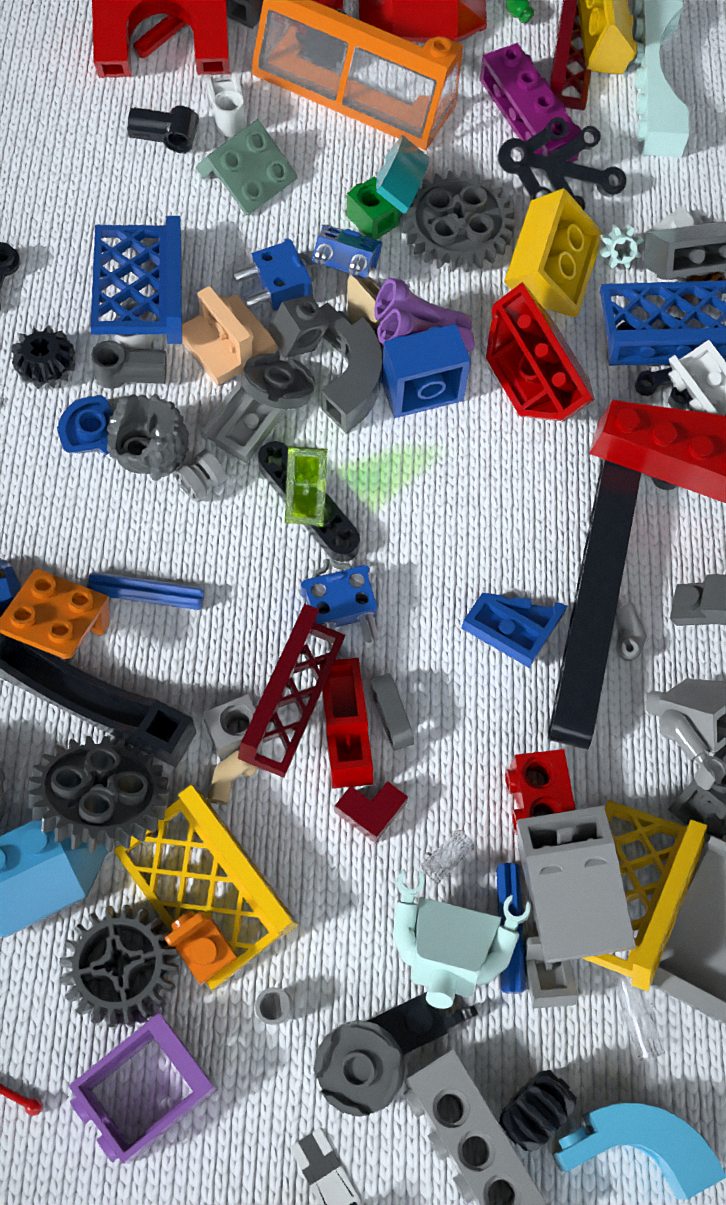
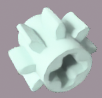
[599,224,644,269]

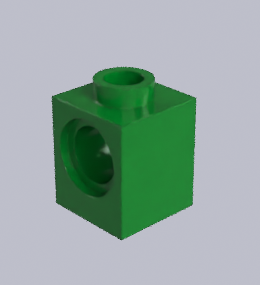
[346,176,400,240]

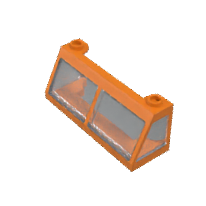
[252,0,463,151]

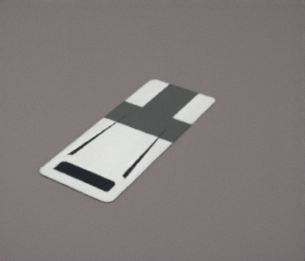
[290,1129,363,1205]

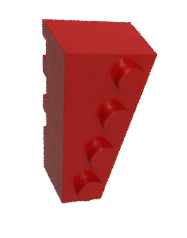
[589,400,726,503]

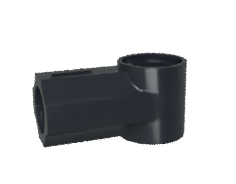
[127,106,199,153]

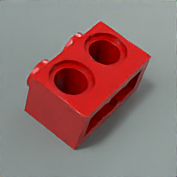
[505,749,576,835]

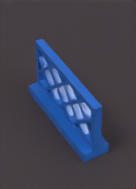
[90,216,182,344]
[600,281,726,366]

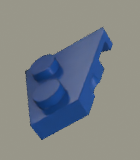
[461,593,567,668]

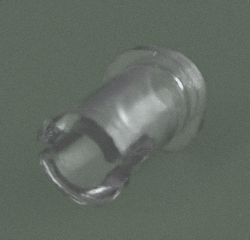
[421,829,475,883]

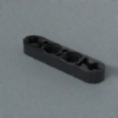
[258,441,360,562]

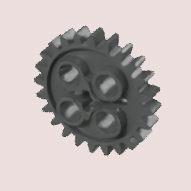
[402,171,515,272]
[28,736,170,853]

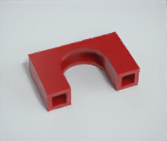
[92,0,230,78]

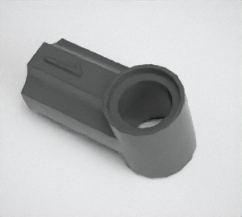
[91,340,167,389]

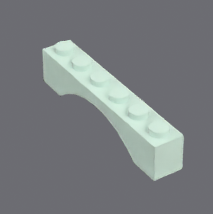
[632,0,690,157]

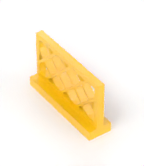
[113,784,299,990]
[582,800,707,992]

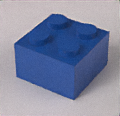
[381,324,471,419]

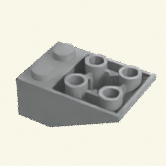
[517,806,636,964]

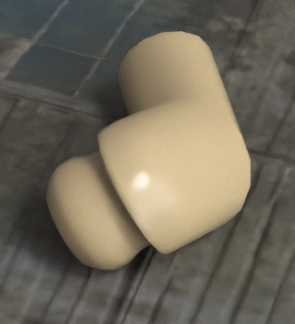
[207,750,258,805]

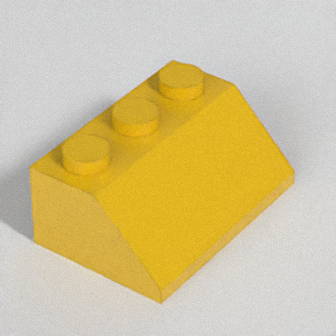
[577,0,637,75]
[504,188,604,317]

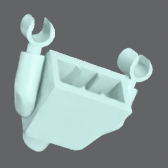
[393,869,530,1009]

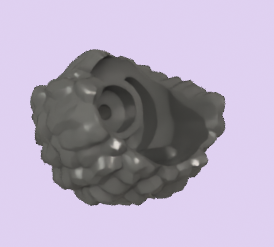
[107,394,189,481]

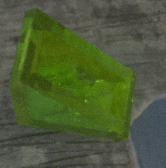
[285,446,328,526]

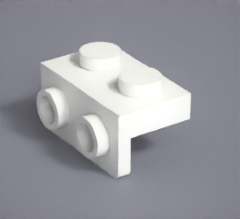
[668,340,726,415]

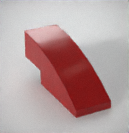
[319,658,373,789]

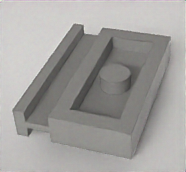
[201,379,288,463]

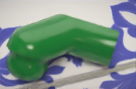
[506,0,534,24]

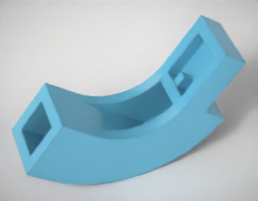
[552,1103,726,1200]

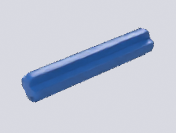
[87,572,204,610]
[496,863,526,994]

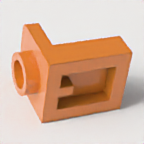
[165,911,239,985]

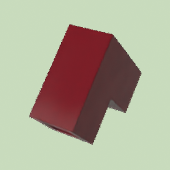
[334,781,408,844]

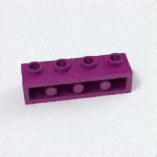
[479,42,581,173]

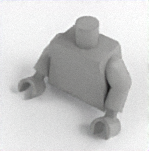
[646,678,726,790]

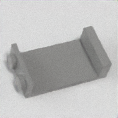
[651,835,726,1025]

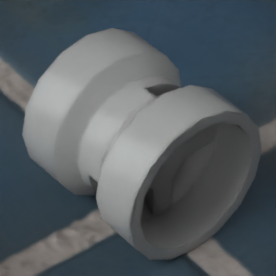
[174,449,227,502]

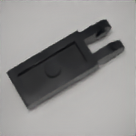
[367,992,478,1056]

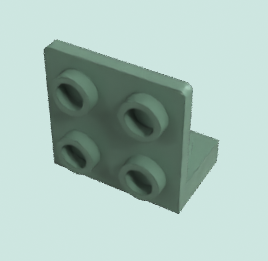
[195,119,298,215]

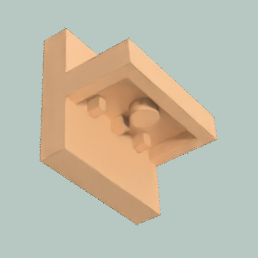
[182,285,278,386]

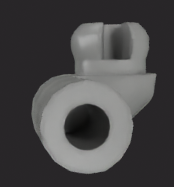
[616,603,647,661]

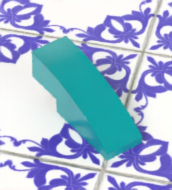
[376,135,429,214]

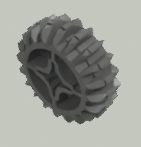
[59,904,181,1029]

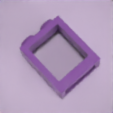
[69,1013,217,1164]

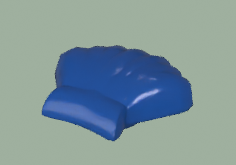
[57,395,113,455]

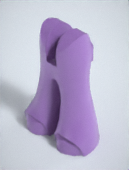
[374,277,475,352]

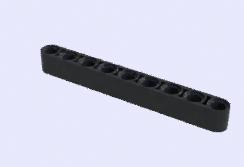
[547,459,641,750]

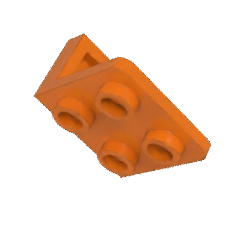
[0,568,110,659]

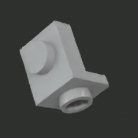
[525,936,578,1008]

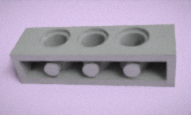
[403,1049,547,1205]

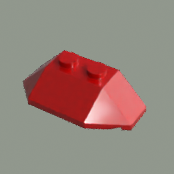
[359,0,487,43]
[486,282,595,422]

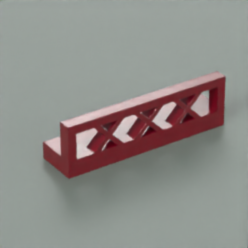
[549,0,592,111]
[237,603,346,778]

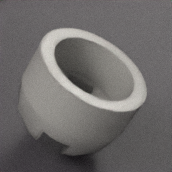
[255,987,294,1026]

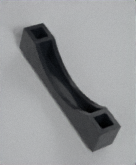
[0,633,197,768]

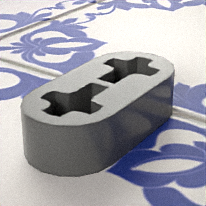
[370,673,414,751]

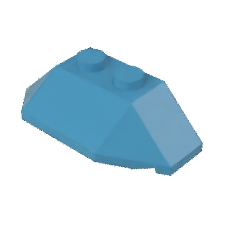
[0,821,108,938]

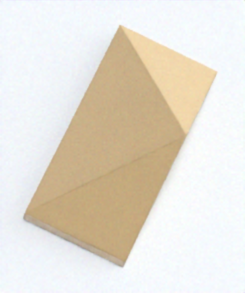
[347,274,382,331]

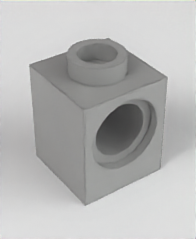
[202,694,266,761]

